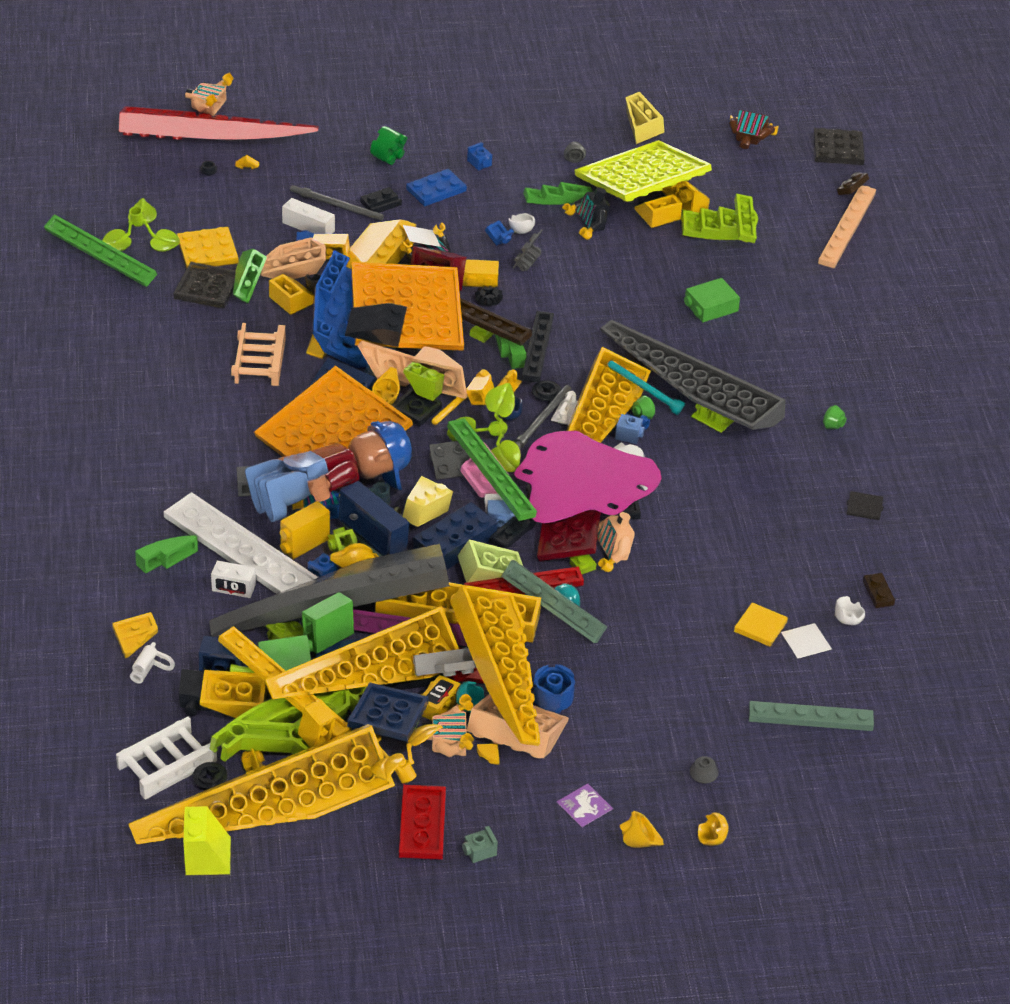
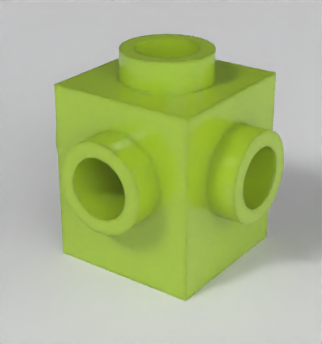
[327,527,357,553]

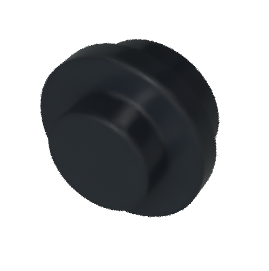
[200,161,217,176]

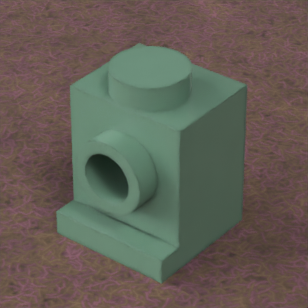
[462,826,498,863]

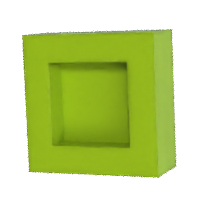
[470,325,494,343]
[569,555,597,574]

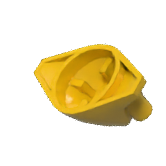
[372,367,400,405]
[330,543,379,568]
[620,811,664,848]

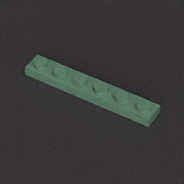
[501,560,608,643]
[749,701,874,731]

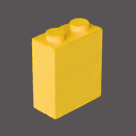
[280,501,330,559]

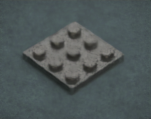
[813,128,865,165]
[173,262,236,308]

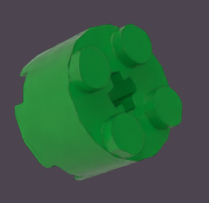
[370,126,407,165]

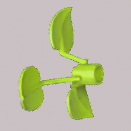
[102,198,180,252]
[447,383,521,472]

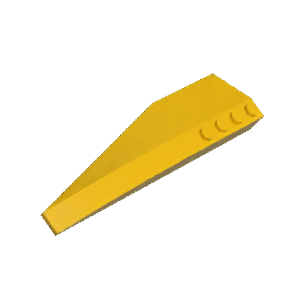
[306,219,417,359]
[128,724,395,844]

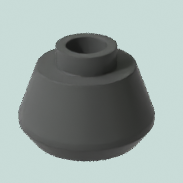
[564,141,586,163]
[690,756,718,784]

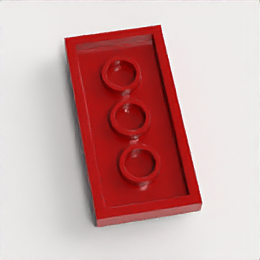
[399,785,446,859]

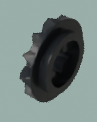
[475,285,503,306]
[532,380,561,403]
[193,762,227,790]

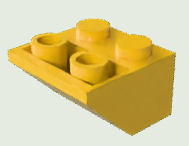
[635,194,682,228]
[269,274,315,315]

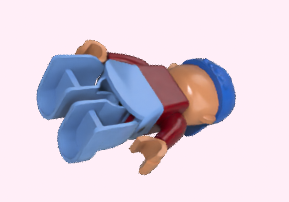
[245,421,412,522]

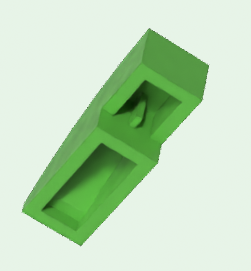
[495,334,526,369]
[135,535,198,573]

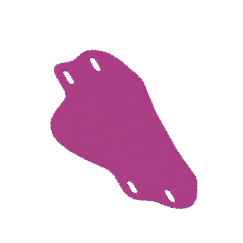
[514,431,661,523]

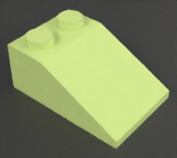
[458,540,523,583]

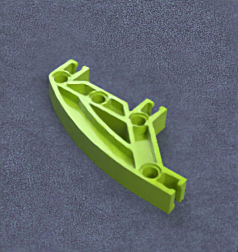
[209,687,367,762]

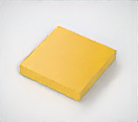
[734,603,788,647]

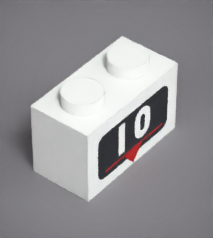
[211,561,256,598]

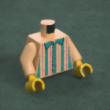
[185,73,234,116]
[598,512,634,572]
[427,694,474,757]

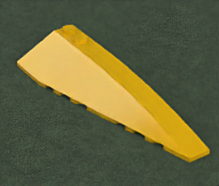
[566,347,651,443]
[450,585,540,746]
[264,606,459,700]

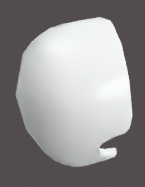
[508,213,535,234]
[835,596,865,625]

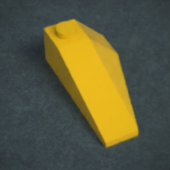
[661,181,710,213]

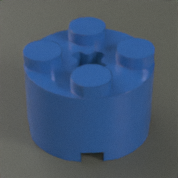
[533,664,575,714]

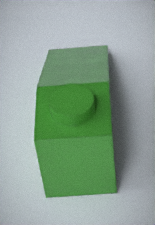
[233,249,267,303]

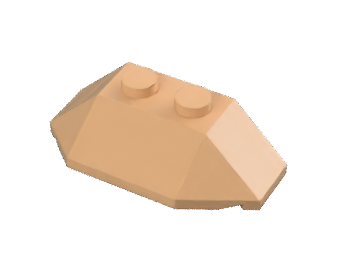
[260,238,326,279]

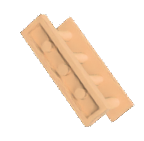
[231,323,286,386]

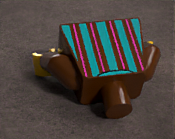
[729,110,779,149]

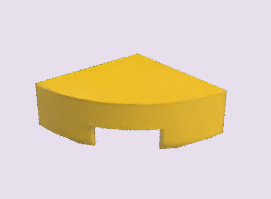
[235,155,259,169]
[477,744,499,764]

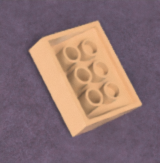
[466,694,569,758]

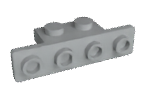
[413,648,477,677]

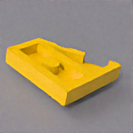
[112,612,158,658]

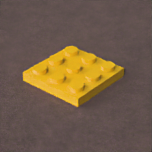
[177,227,239,270]

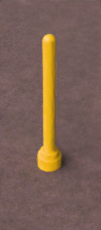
[431,369,492,425]

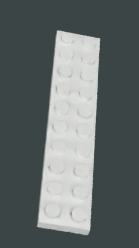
[164,492,318,594]

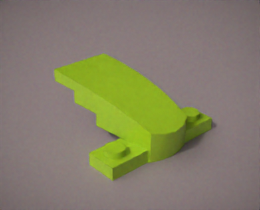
[681,194,758,243]

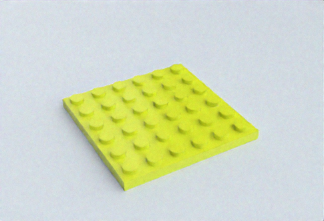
[574,140,712,202]

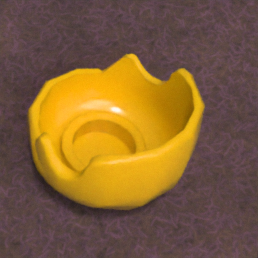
[698,812,729,846]

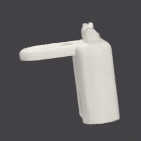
[130,642,175,683]

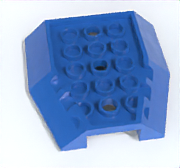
[313,250,398,368]

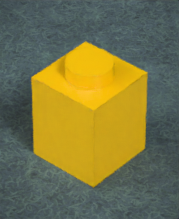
[466,377,494,405]

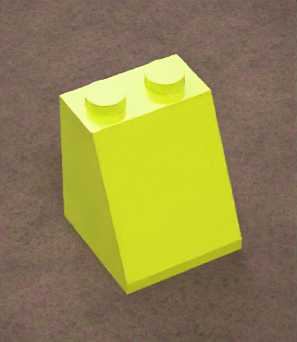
[183,806,231,875]

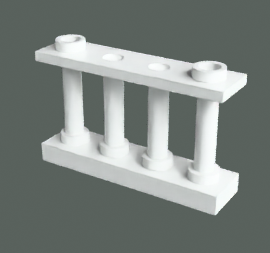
[116,717,217,800]

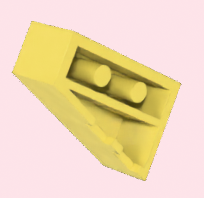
[625,92,664,144]
[402,476,453,527]

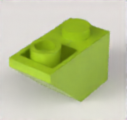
[403,362,444,401]

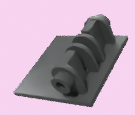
[513,229,543,271]
[429,441,470,480]

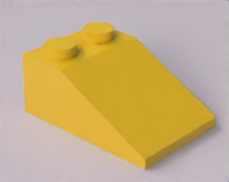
[200,670,267,718]

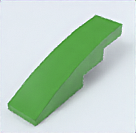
[523,182,593,205]

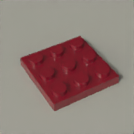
[537,510,601,561]

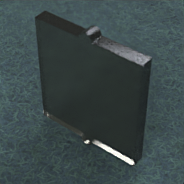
[847,491,884,520]

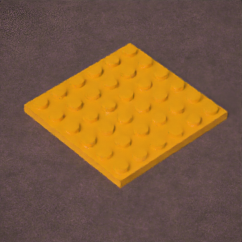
[351,262,464,351]
[254,366,413,491]

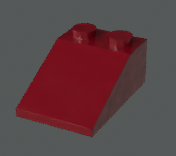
[411,246,467,291]

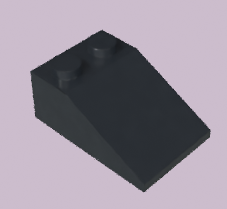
[345,303,407,347]

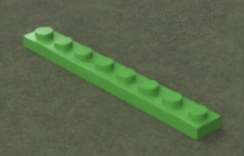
[44,214,157,287]
[447,418,537,521]

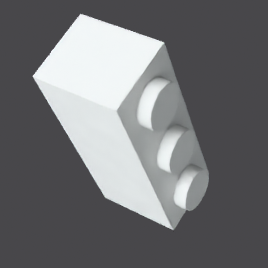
[282,198,335,234]

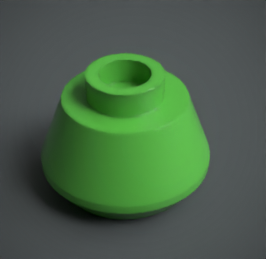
[632,395,655,420]
[823,405,847,429]

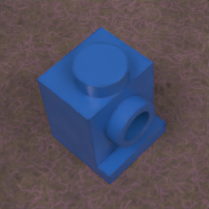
[467,142,492,171]
[308,553,338,577]

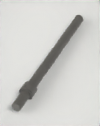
[290,185,384,221]
[514,385,571,449]

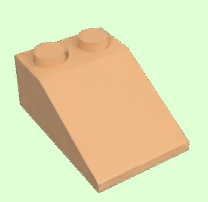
[413,346,467,399]

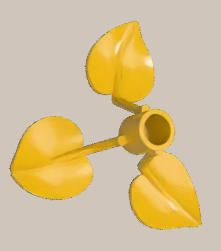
[371,724,443,784]

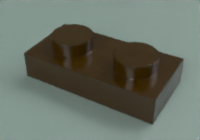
[837,172,869,195]
[863,573,895,608]

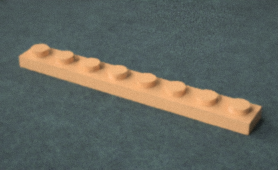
[818,185,876,268]

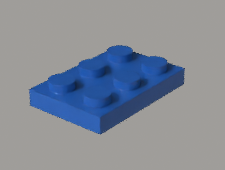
[406,169,467,207]

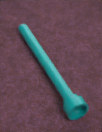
[608,361,685,416]

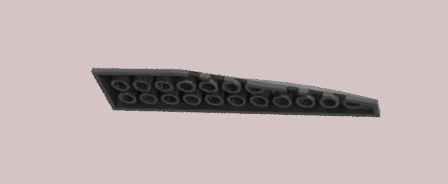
[601,320,786,430]
[209,544,450,637]

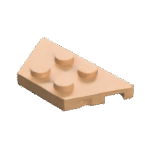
[358,341,415,387]

